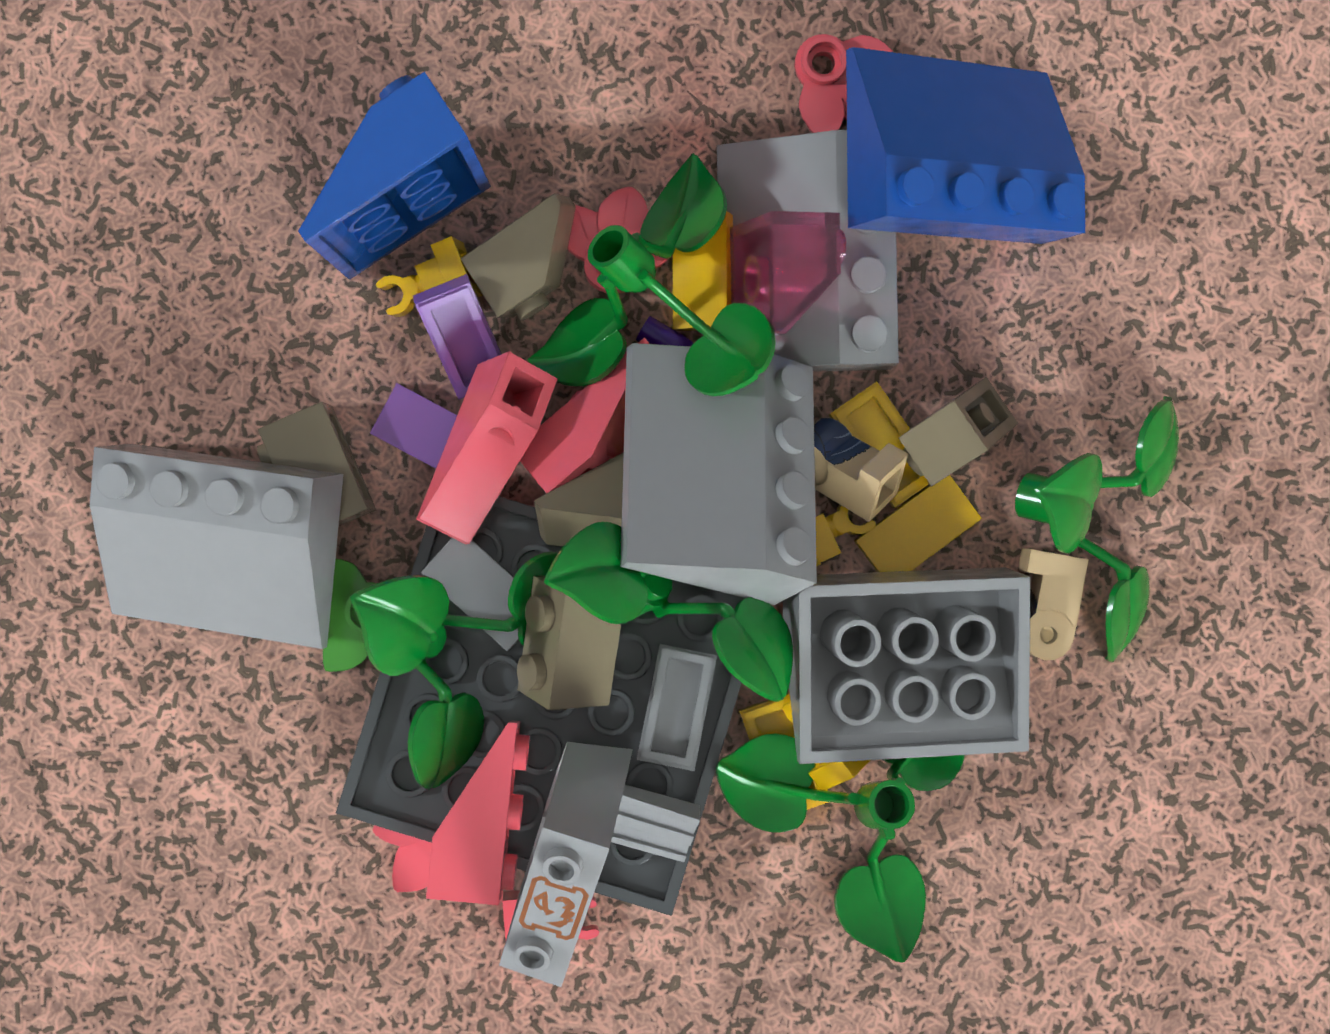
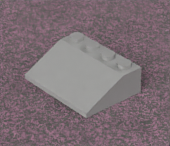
[716,130,899,371]
[620,343,817,605]
[90,444,343,649]
[783,567,1030,764]

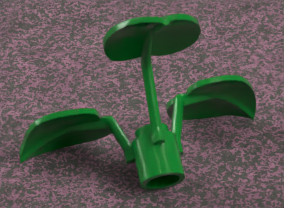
[527,153,776,396]
[1015,396,1179,662]
[544,521,793,702]
[350,551,558,790]
[716,734,965,963]

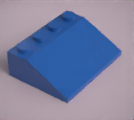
[846,47,1085,244]
[299,71,491,280]

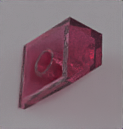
[730,211,846,336]

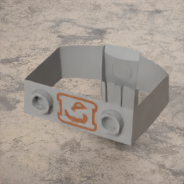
[499,742,700,987]

